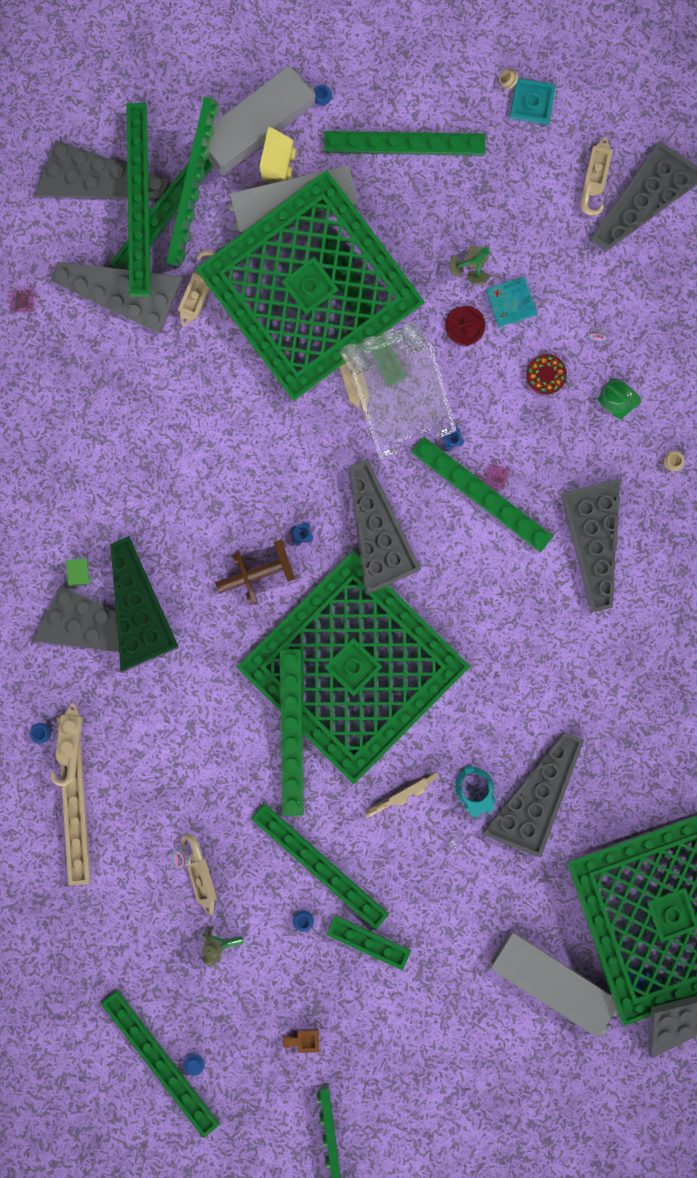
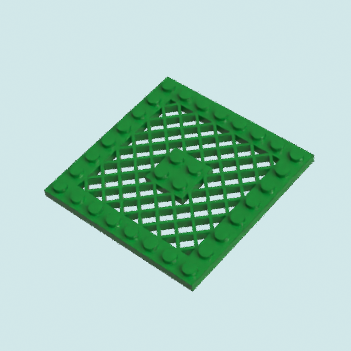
[195,170,425,402]
[236,551,471,785]
[566,814,697,1026]

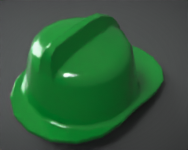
[597,378,642,420]

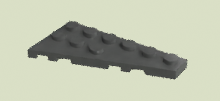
[35,140,170,200]
[590,141,697,252]
[50,262,184,333]
[348,459,421,595]
[560,478,621,613]
[33,586,164,658]
[482,732,584,858]
[648,996,697,1058]

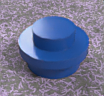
[314,85,332,106]
[30,723,51,744]
[293,910,314,932]
[183,1054,205,1076]

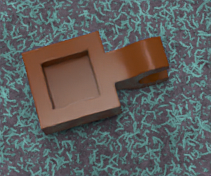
[283,1029,319,1053]

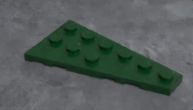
[110,536,179,673]

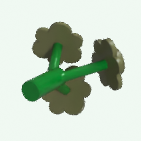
[449,246,490,285]
[202,926,244,969]

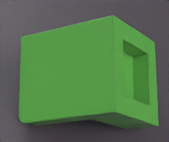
[66,558,93,586]

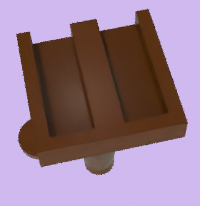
[216,540,299,605]

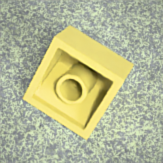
[260,127,297,183]

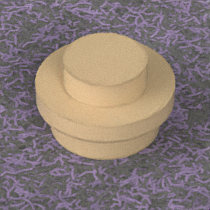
[499,69,518,90]
[663,451,685,471]

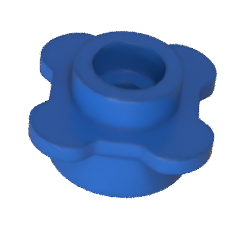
[441,427,464,450]
[291,522,313,545]

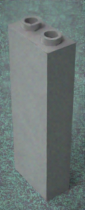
[208,66,316,176]
[228,165,358,235]
[489,929,617,1038]

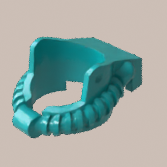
[454,764,496,818]

